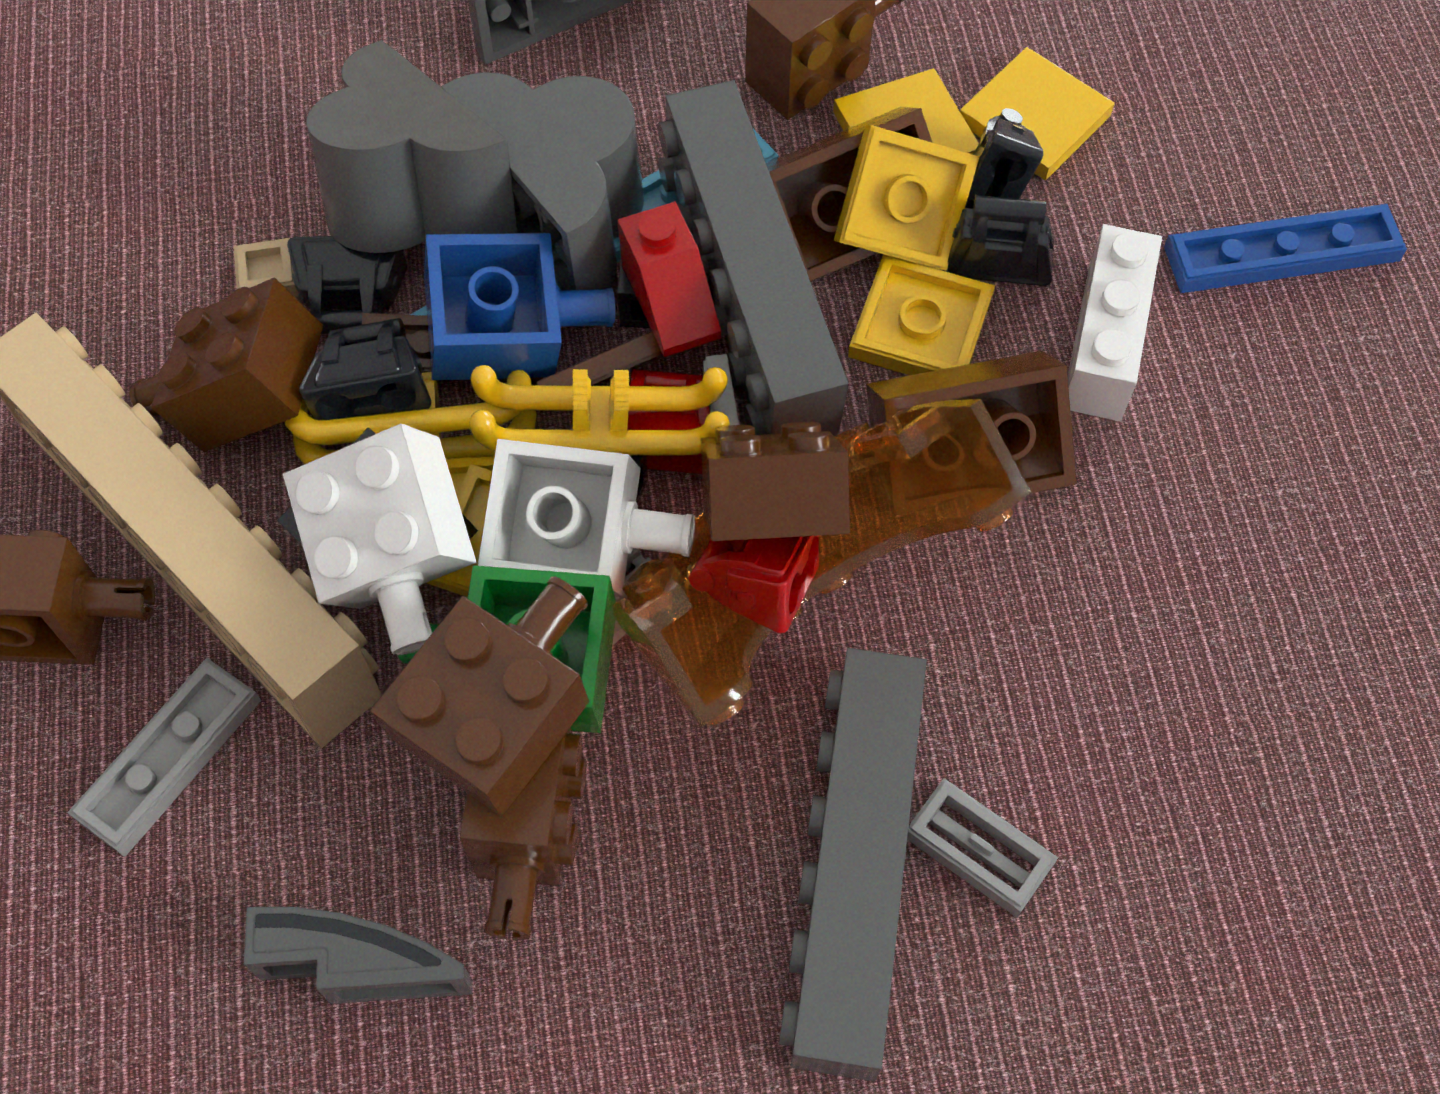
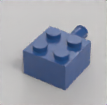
[424,233,615,380]

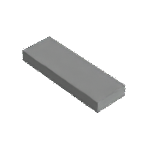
[67,658,261,858]

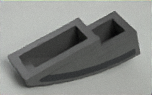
[244,907,473,1004]

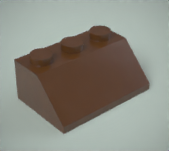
[766,107,933,282]
[866,351,1077,519]

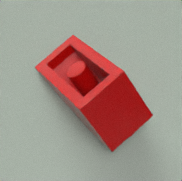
[617,202,721,357]

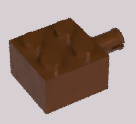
[745,0,904,120]
[129,277,323,452]
[701,422,850,541]
[0,530,155,665]
[370,576,589,817]
[459,727,587,940]

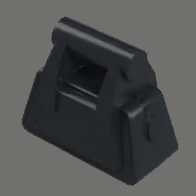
[965,108,1043,209]
[942,195,1054,286]
[287,236,407,334]
[299,318,432,420]

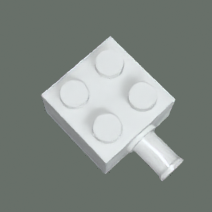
[283,424,477,655]
[478,439,695,596]

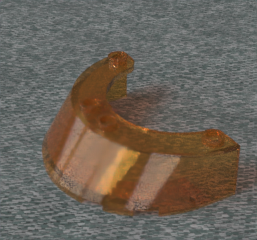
[613,399,1031,727]

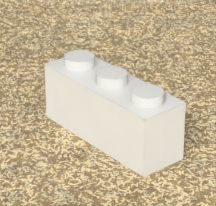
[1068,224,1162,422]

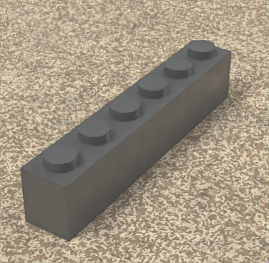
[779,648,927,1082]

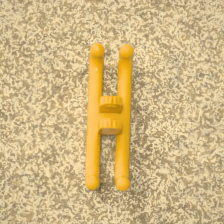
[469,365,730,455]
[284,369,537,464]

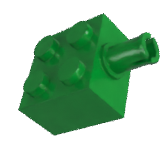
[398,565,617,733]

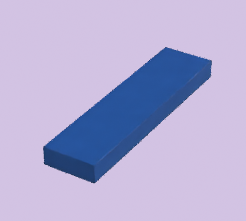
[1164,204,1407,293]

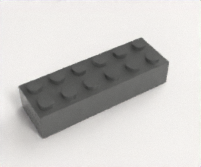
[658,80,849,440]

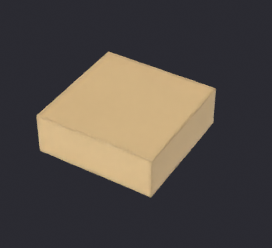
[233,238,299,297]

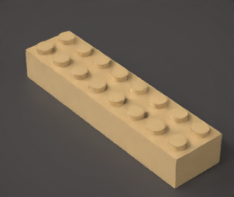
[0,312,382,749]

